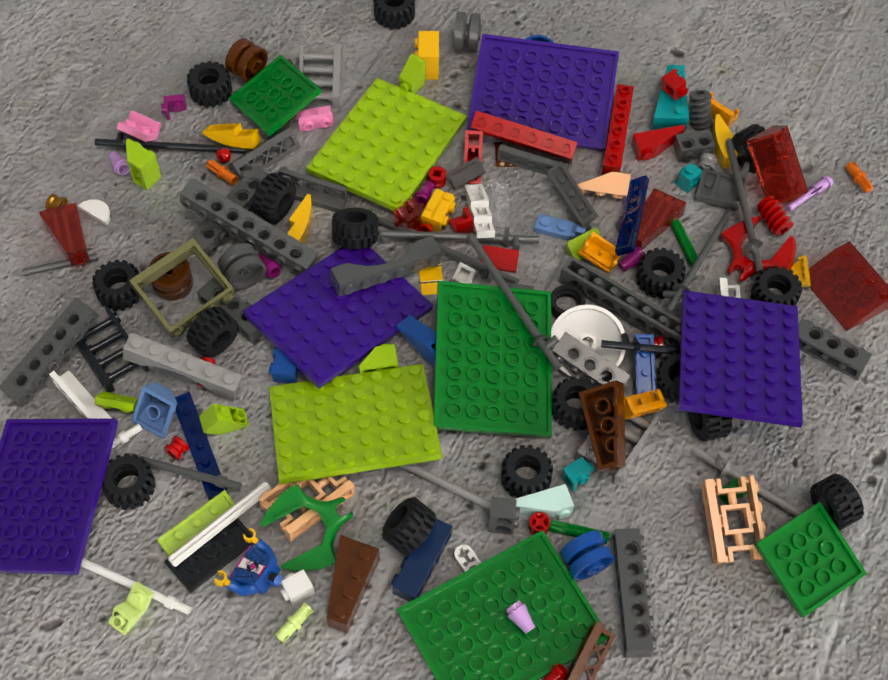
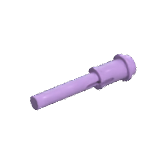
[786,176,833,212]

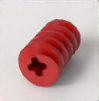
[757,196,794,236]

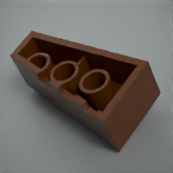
[579,380,626,472]
[326,535,380,633]

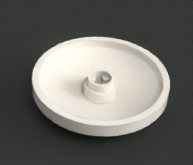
[551,305,626,380]

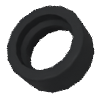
[551,285,586,319]

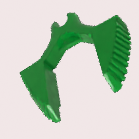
[260,484,353,571]

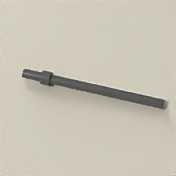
[130,453,242,491]

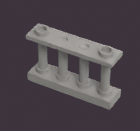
[297,45,342,108]
[575,416,660,486]

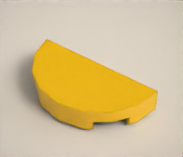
[791,255,811,287]

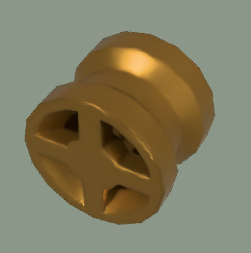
[45,194,68,215]

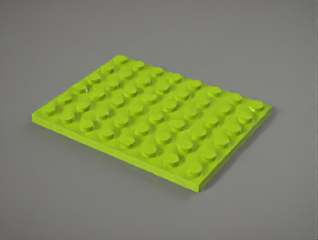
[306,78,467,214]
[269,363,442,484]

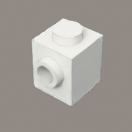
[280,569,315,606]

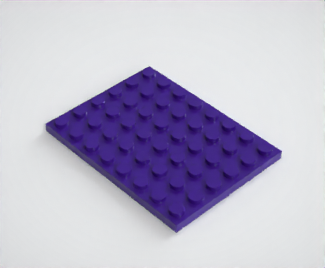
[467,34,619,151]
[243,247,434,389]
[678,290,803,428]
[0,418,119,575]

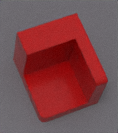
[449,207,473,233]

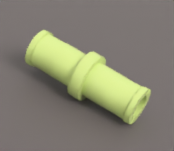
[274,602,314,644]

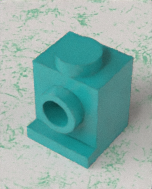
[674,163,703,193]
[561,457,594,492]

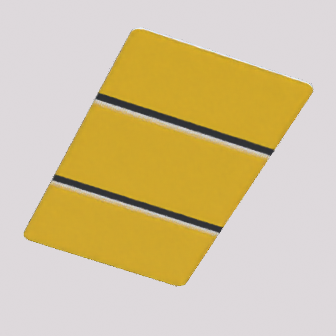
[419,262,443,295]

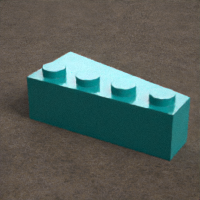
[651,65,689,132]

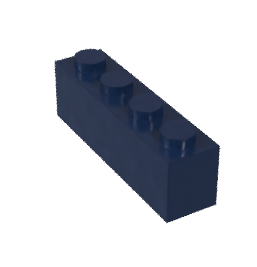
[391,518,453,602]

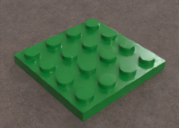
[229,54,322,137]
[754,502,867,618]

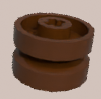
[225,38,268,82]
[149,252,193,300]

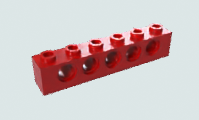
[602,84,634,175]
[471,111,577,162]

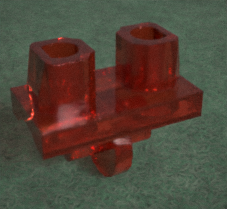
[393,197,426,230]

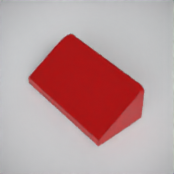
[480,245,519,273]

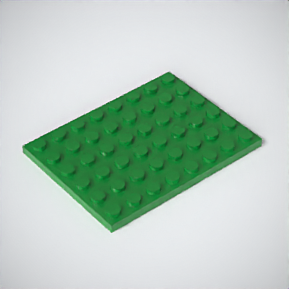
[433,281,552,438]
[397,530,609,680]

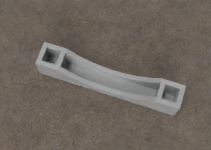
[123,332,242,401]

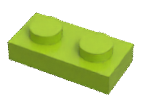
[95,391,139,413]

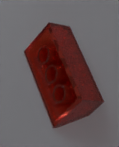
[746,125,808,204]

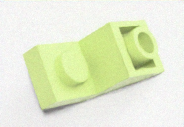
[108,582,154,635]

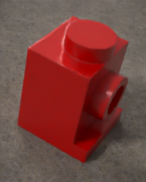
[661,69,688,101]

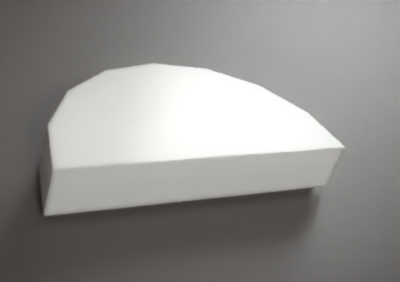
[78,200,110,226]

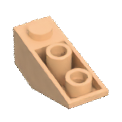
[577,171,631,199]

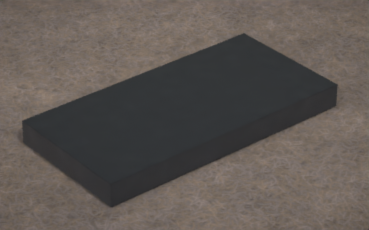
[164,518,254,594]

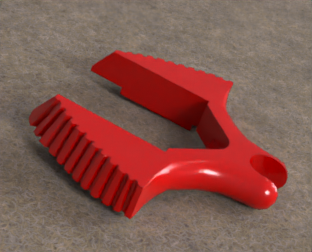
[720,216,797,282]

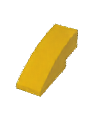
[712,114,738,169]
[202,123,261,149]
[287,194,313,244]

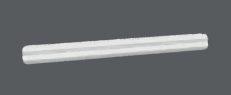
[168,481,271,567]

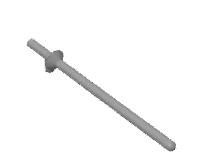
[693,447,853,548]
[400,464,491,510]

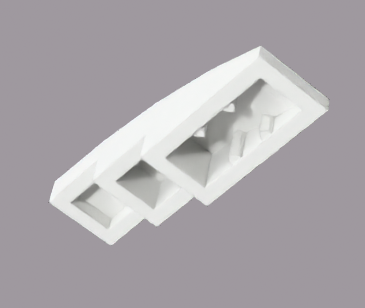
[465,184,495,238]

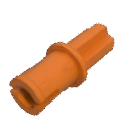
[206,160,239,186]
[845,161,873,193]

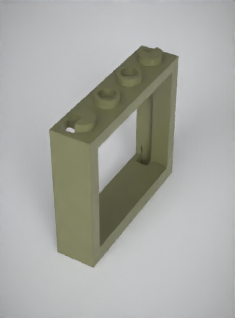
[129,238,235,339]

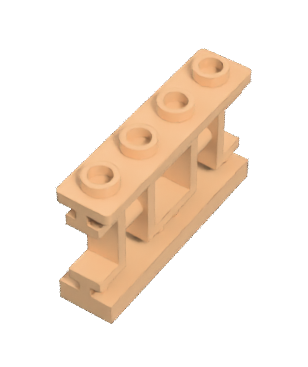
[701,475,766,565]
[259,476,355,543]

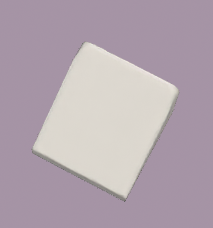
[452,262,479,284]

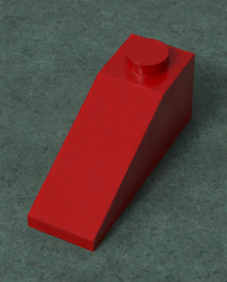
[631,125,685,161]
[464,130,483,184]

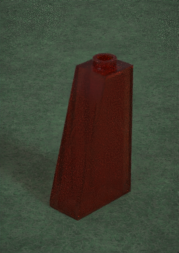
[623,188,687,250]
[39,203,90,266]

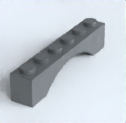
[330,236,442,296]

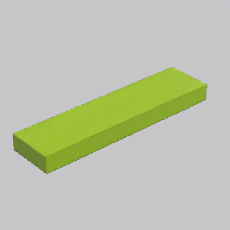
[156,490,235,556]

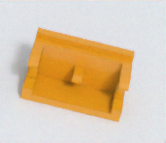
[710,92,739,128]
[578,232,624,273]
[624,389,667,420]

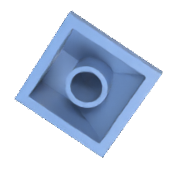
[131,382,177,439]

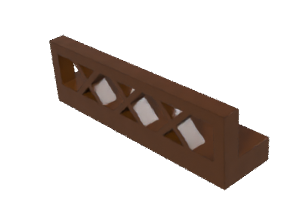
[564,621,616,680]

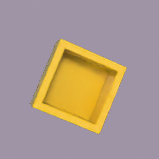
[415,31,439,80]

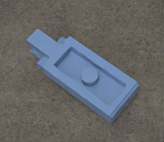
[534,213,586,241]

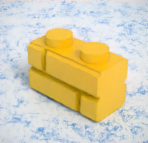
[420,189,457,232]

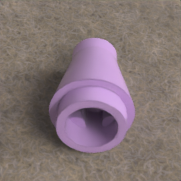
[109,151,130,175]
[506,600,536,634]

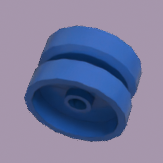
[560,531,615,581]

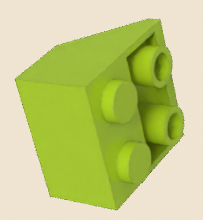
[126,138,161,191]

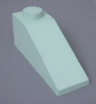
[516,484,574,519]

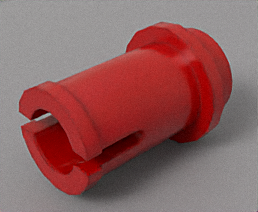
[542,663,568,680]

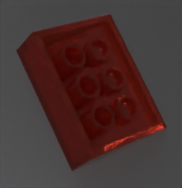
[809,241,888,331]

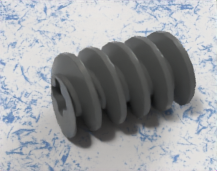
[689,90,712,129]

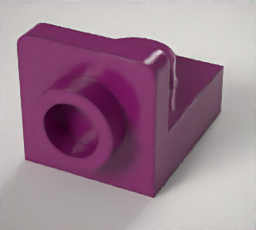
[161,94,187,120]

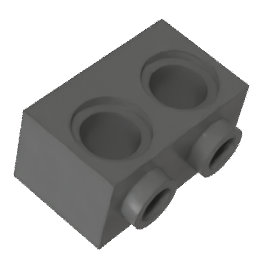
[673,130,716,162]
[488,497,520,535]

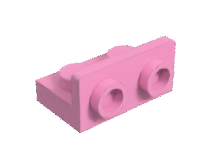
[296,106,334,132]
[117,110,161,142]

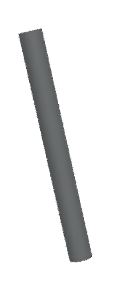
[22,253,98,276]

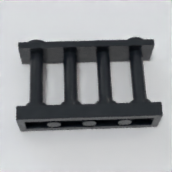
[76,307,149,393]

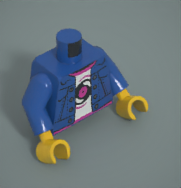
[214,528,282,597]

